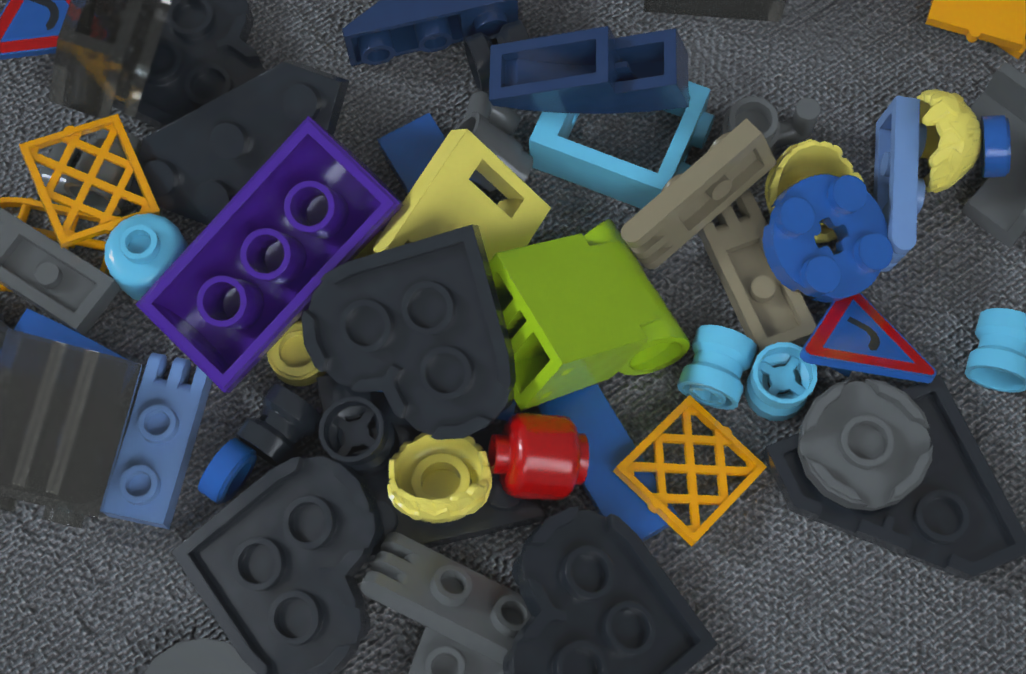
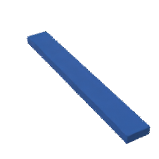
[377,113,679,542]

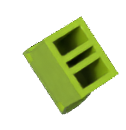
[489,219,690,411]

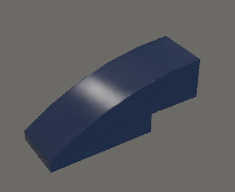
[489,26,689,114]

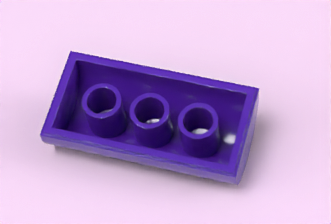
[135,116,403,393]

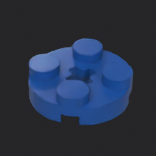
[762,174,893,303]

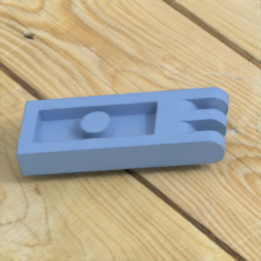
[873,96,927,272]
[102,352,213,529]

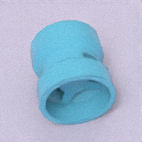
[965,308,1026,393]
[677,324,757,410]
[745,342,817,421]

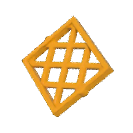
[19,113,160,248]
[613,395,767,547]

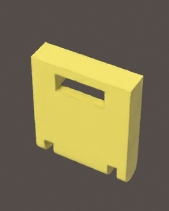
[373,129,551,262]

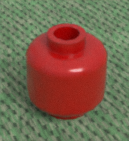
[488,413,589,500]

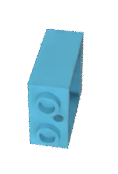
[529,81,715,209]

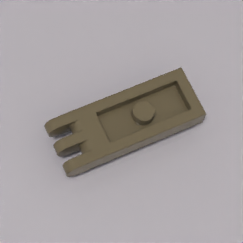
[621,118,777,269]
[698,190,817,357]

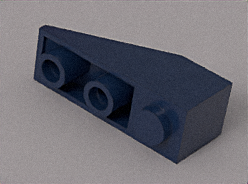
[342,0,518,66]

